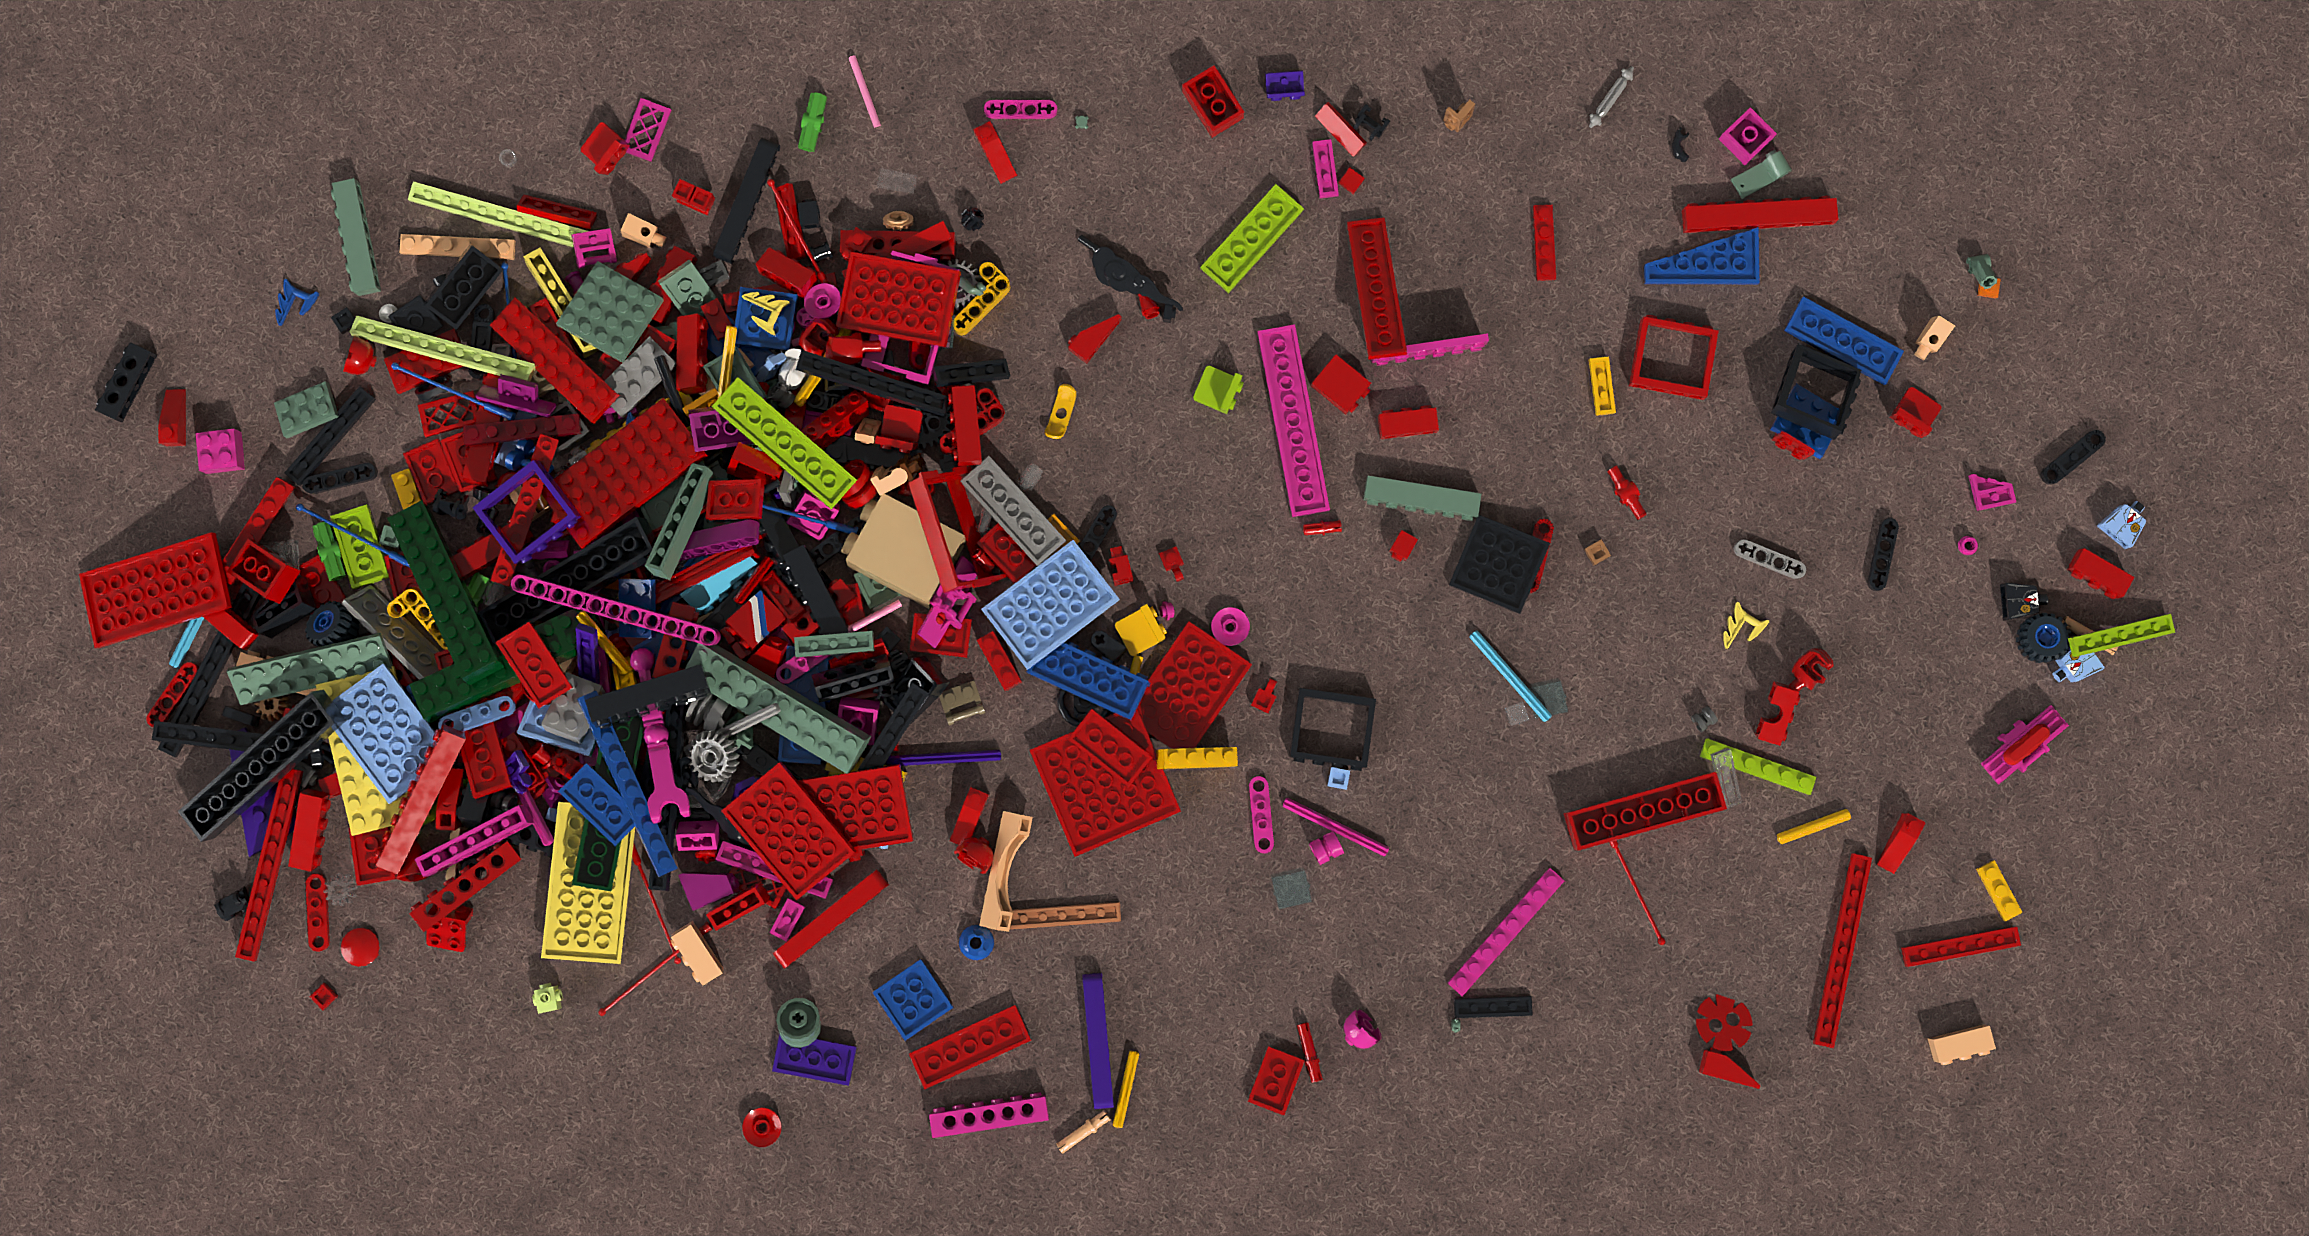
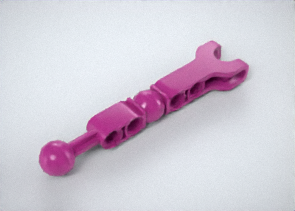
[630,648,691,824]

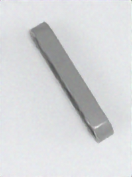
[1734,540,1806,579]

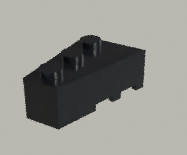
[251,575,317,639]
[456,777,493,829]

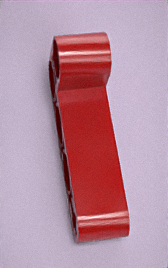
[939,388,1005,455]

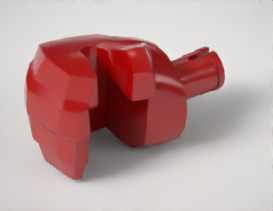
[799,318,839,356]
[825,333,881,365]
[1789,648,1834,691]

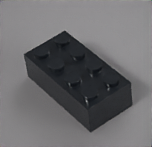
[423,245,504,330]

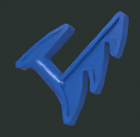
[275,279,319,326]

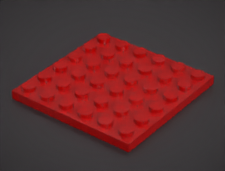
[1029,708,1181,857]

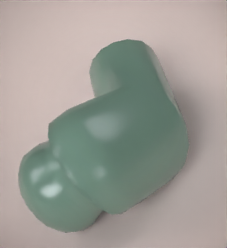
[959,277,986,296]

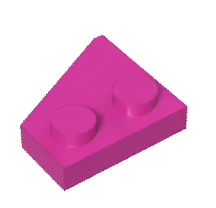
[1968,474,2016,511]

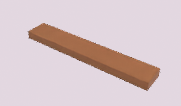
[1009,902,1121,930]

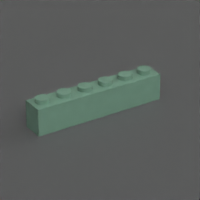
[331,178,381,296]
[645,463,717,580]
[1363,476,1481,521]

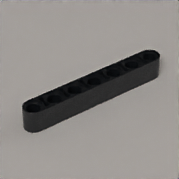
[713,138,780,264]

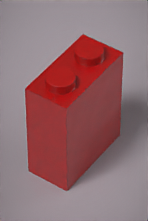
[1311,355,1371,415]

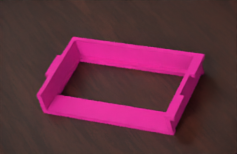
[861,251,959,384]

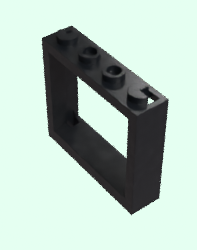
[1771,343,1862,440]
[1289,688,1376,771]

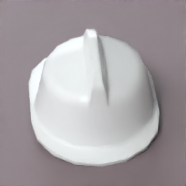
[778,348,809,391]

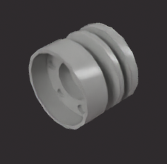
[685,693,733,731]

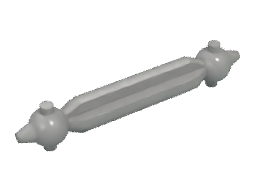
[1589,66,1634,128]

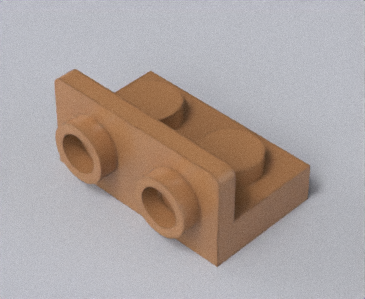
[1443,100,1475,132]

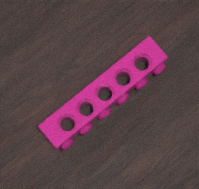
[415,805,534,877]
[929,1092,1049,1138]

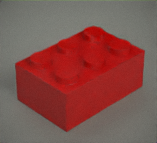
[1182,65,1245,138]
[227,539,301,604]

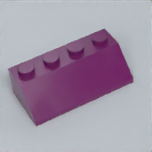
[688,399,766,452]

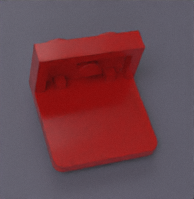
[581,122,630,175]
[1890,387,1942,438]
[875,405,923,453]
[1771,431,1815,460]
[426,904,473,952]

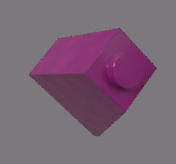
[678,872,740,911]

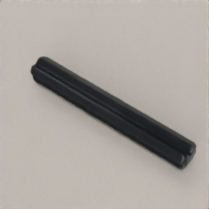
[654,355,690,427]

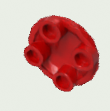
[341,928,380,967]

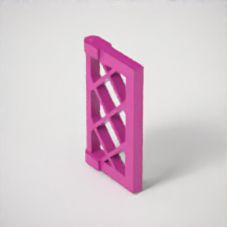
[624,98,672,162]

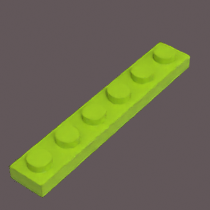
[2068,614,2175,657]
[1700,739,1816,795]

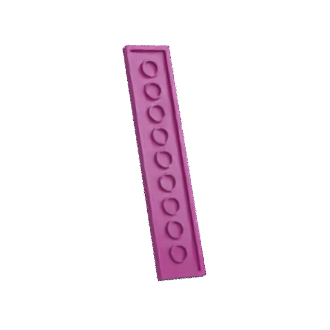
[1257,324,1330,518]

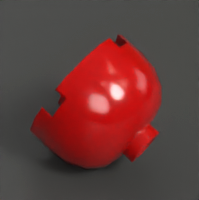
[343,336,377,375]
[954,837,994,874]

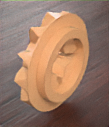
[883,211,913,231]

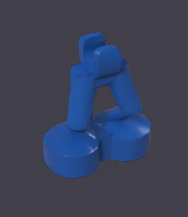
[505,439,554,473]

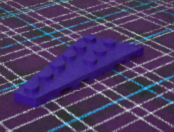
[230,727,296,857]

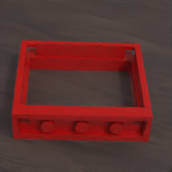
[1629,315,1719,400]

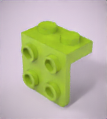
[1193,366,1244,414]

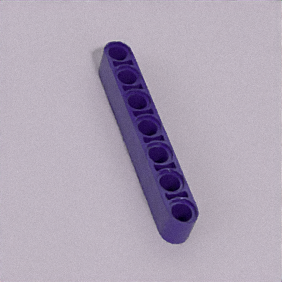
[1082,973,1114,1110]

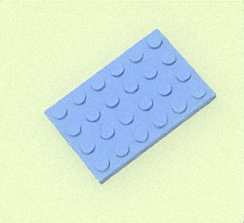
[981,540,1120,670]
[332,664,435,804]

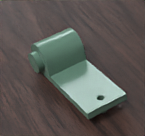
[1731,150,1792,199]

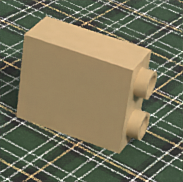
[841,494,966,609]

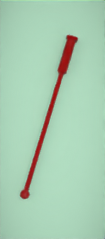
[767,179,830,284]
[1609,840,1666,945]
[632,843,681,964]
[598,922,713,1016]

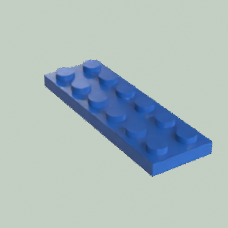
[1784,297,1904,385]

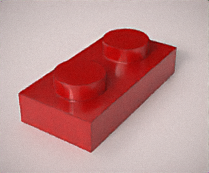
[700,298,732,341]

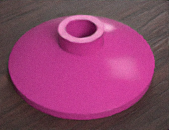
[804,283,841,319]
[1211,607,1250,646]

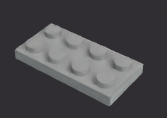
[605,336,676,418]

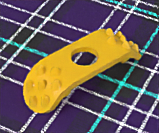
[1044,384,1076,439]

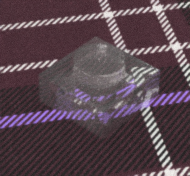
[1504,702,1530,726]

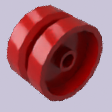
[842,459,877,509]

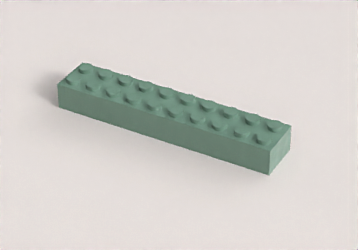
[685,639,871,774]

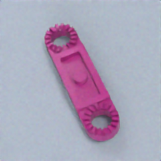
[776,655,831,684]
[1249,776,1274,853]

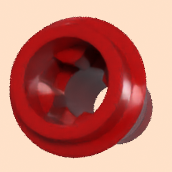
[1138,294,1160,319]

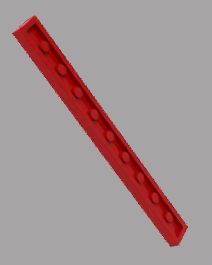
[235,769,304,962]
[1813,853,1872,1048]

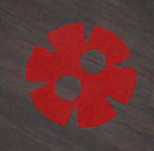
[1696,994,1753,1051]

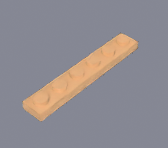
[399,234,516,260]

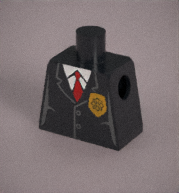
[2000,583,2048,621]

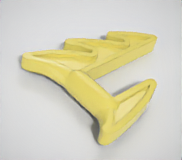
[742,292,790,335]
[1723,602,1769,649]

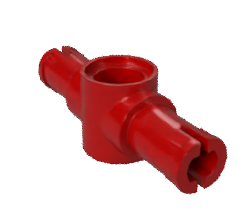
[1607,466,1647,520]

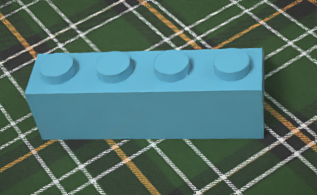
[680,556,759,616]

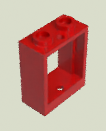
[727,442,783,485]

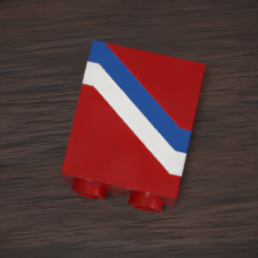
[726,591,787,653]

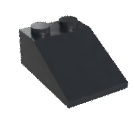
[885,656,950,726]

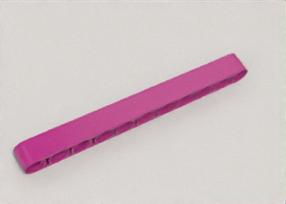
[511,575,721,646]

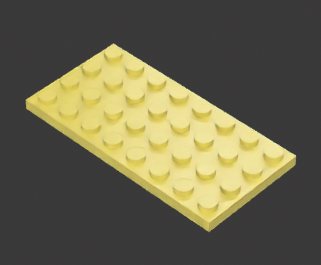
[316,666,431,836]
[541,802,635,964]

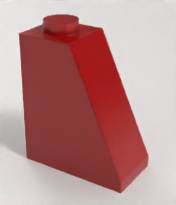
[745,635,788,680]

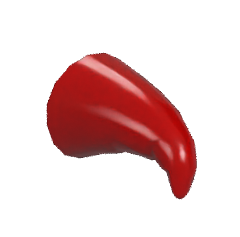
[396,840,429,882]

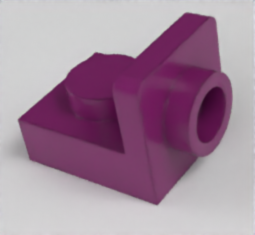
[542,776,565,809]

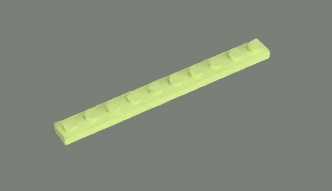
[408,182,591,252]
[350,316,536,382]

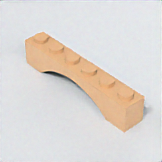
[979,811,1033,932]

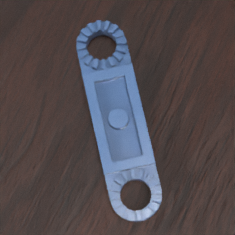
[438,696,516,732]

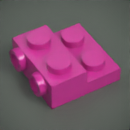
[787,488,840,541]

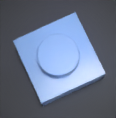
[1327,767,1350,790]

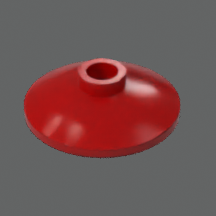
[742,1108,782,1147]

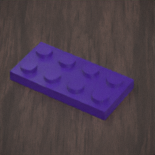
[772,1034,857,1086]

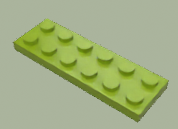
[1200,184,1304,294]

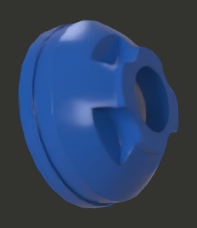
[959,925,994,960]

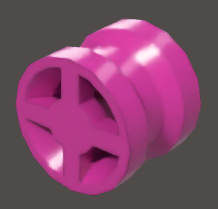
[796,308,815,328]

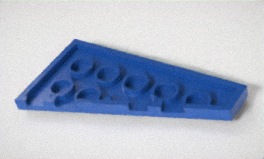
[1644,227,1760,285]

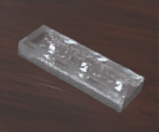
[1710,748,1742,809]

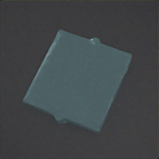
[1529,681,1568,719]
[1272,870,1312,909]

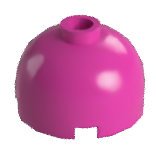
[1344,1009,1382,1049]

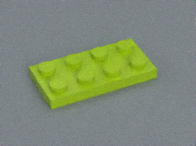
[330,504,389,589]

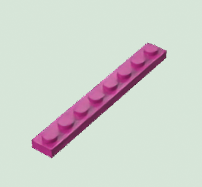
[1447,868,1564,996]

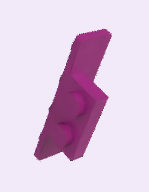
[476,374,556,417]

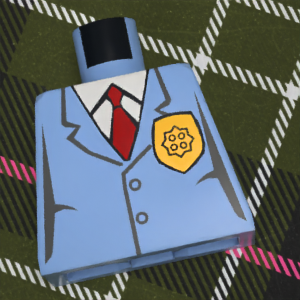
[2097,501,2146,549]
[2053,647,2105,682]

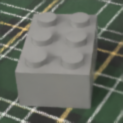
[541,672,606,744]

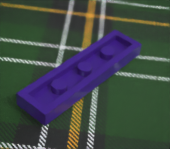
[576,623,600,684]

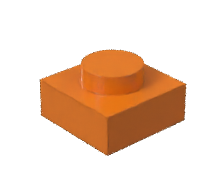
[1977,278,2001,298]

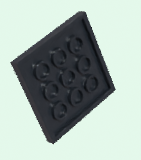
[1449,515,1550,615]

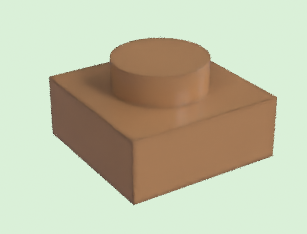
[1584,539,1611,566]

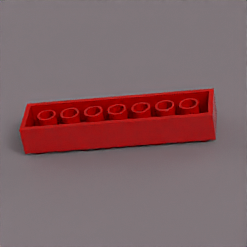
[1563,772,1727,851]

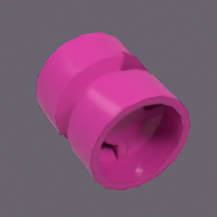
[1309,831,1344,865]

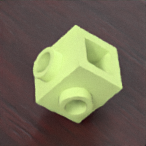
[532,983,563,1014]

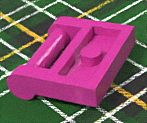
[571,228,617,269]

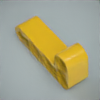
[952,262,1011,335]
[387,587,448,650]

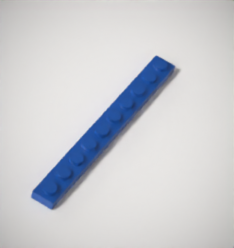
[577,691,677,877]

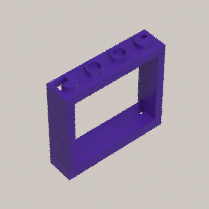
[472,460,581,564]

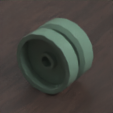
[776,998,821,1047]

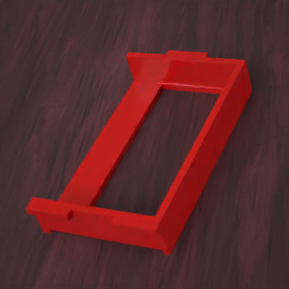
[908,465,1006,593]
[634,503,760,611]

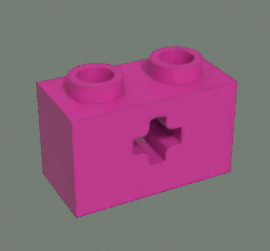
[676,820,720,851]

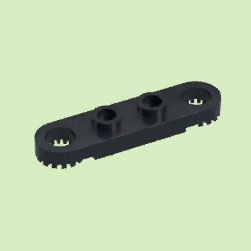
[468,304,495,380]
[2041,430,2106,485]

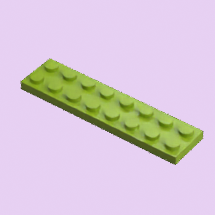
[712,377,857,510]

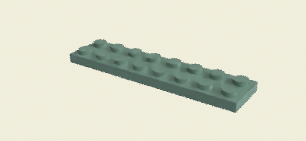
[227,633,393,705]

